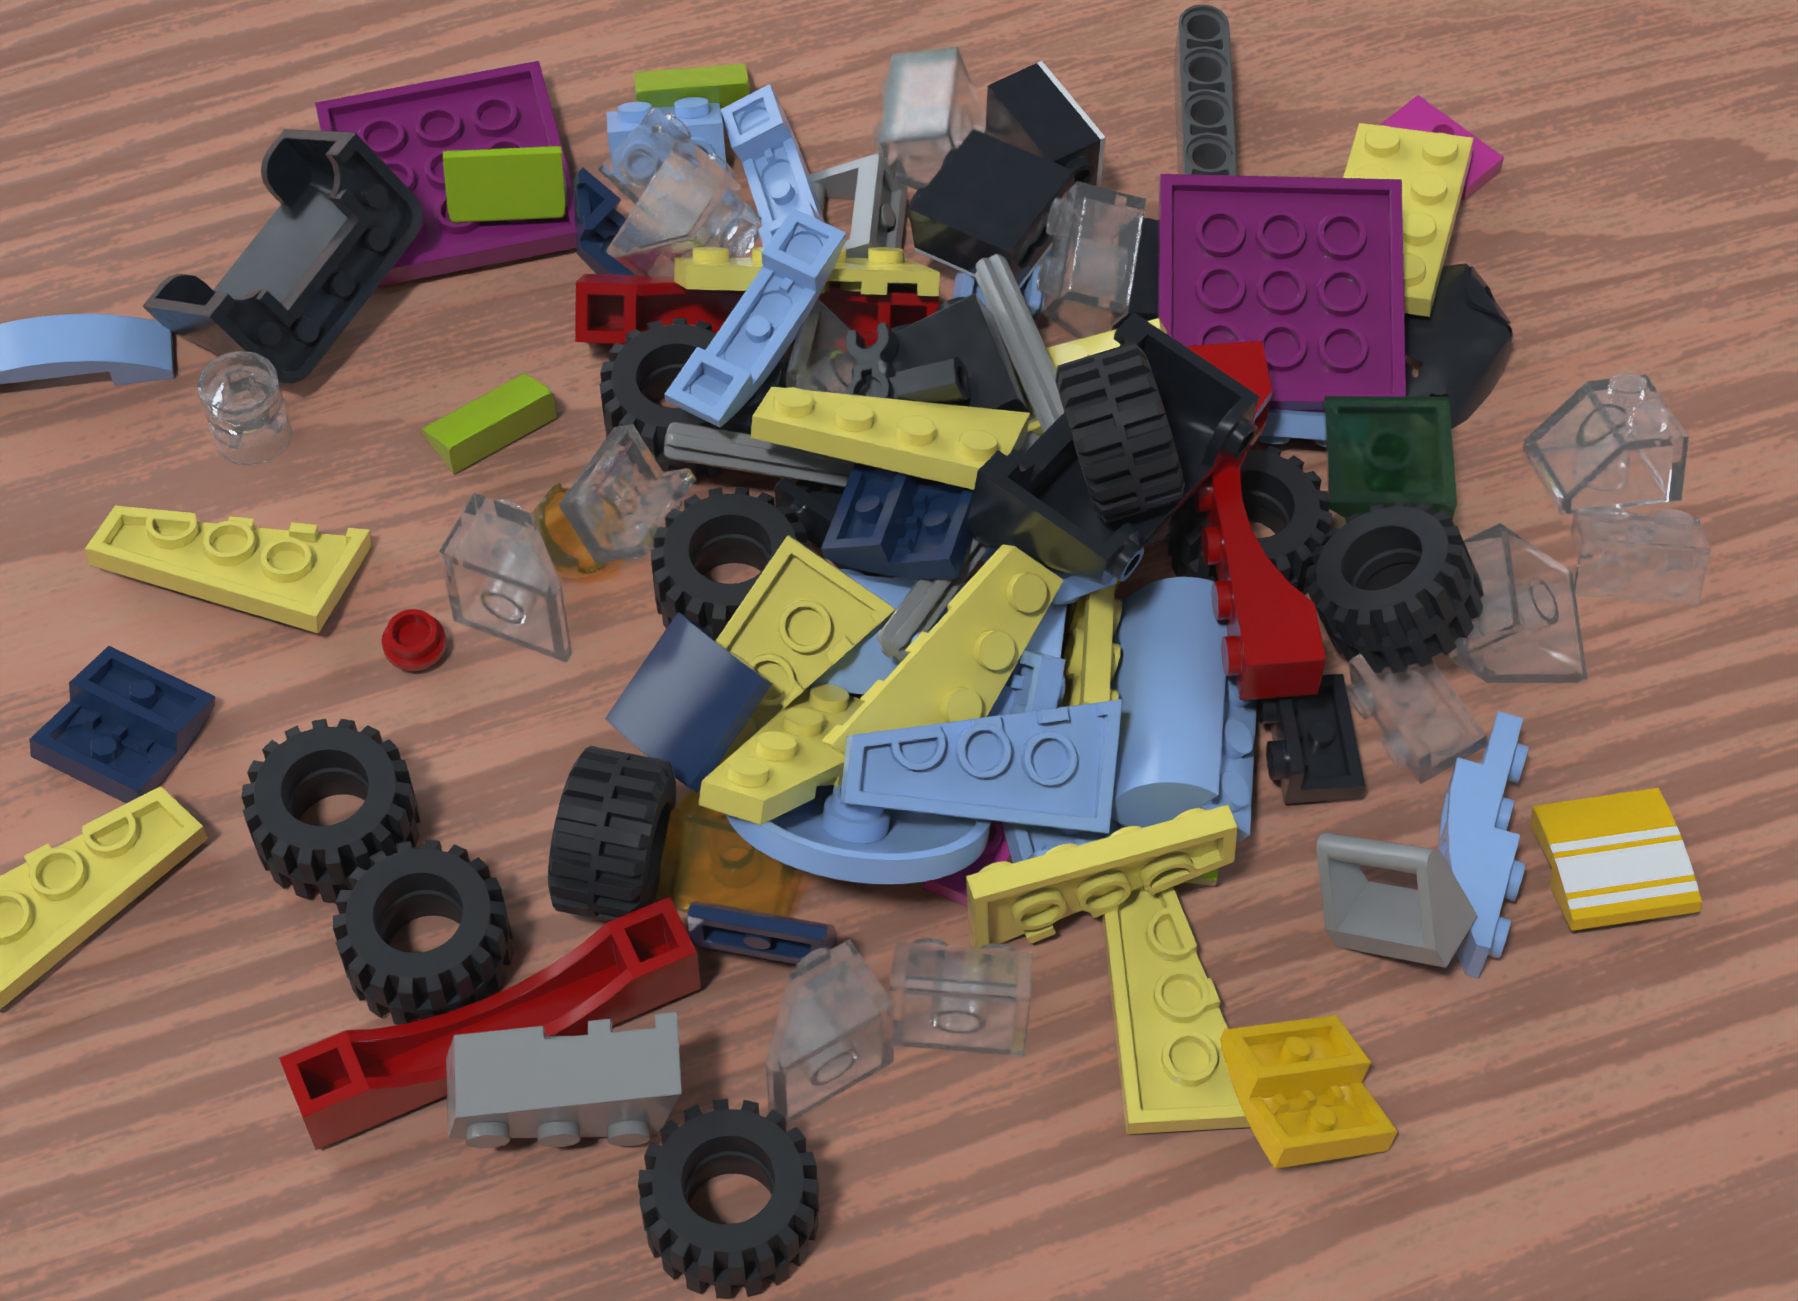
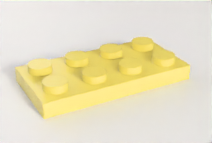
[1343,123,1473,317]

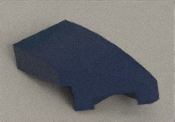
[574,167,661,275]

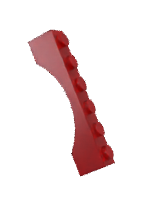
[575,274,940,349]
[1188,341,1326,700]
[279,897,701,1150]

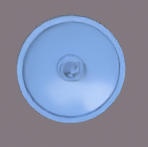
[726,785,991,884]

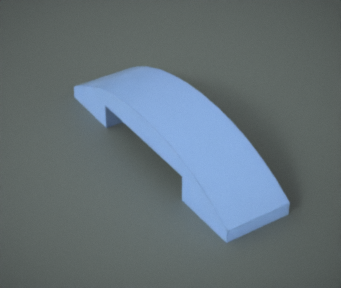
[720,84,824,247]
[665,208,847,427]
[0,314,175,386]

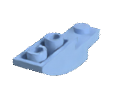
[1437,711,1529,978]

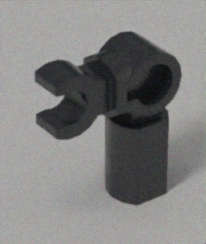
[846,322,970,404]

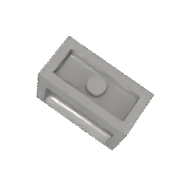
[810,153,908,258]
[1316,832,1477,968]

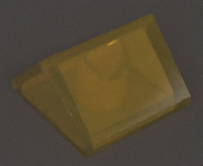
[655,789,804,917]

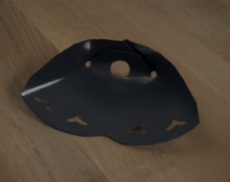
[1404,263,1513,431]

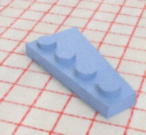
[840,699,1122,834]

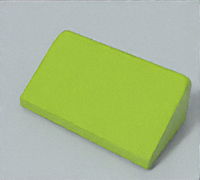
[634,63,750,109]
[443,146,566,223]
[421,373,557,474]

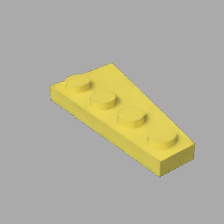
[674,247,940,296]
[85,505,372,633]
[822,544,1064,756]
[699,684,863,825]
[966,805,1238,966]
[1102,886,1250,1134]

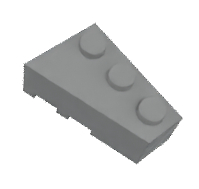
[446,1012,682,1148]

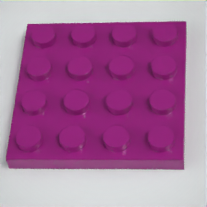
[315,61,577,287]
[1158,174,1406,413]

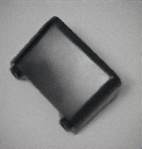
[142,129,423,384]
[967,313,1260,585]

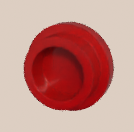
[381,609,446,671]

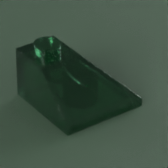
[1323,396,1457,520]

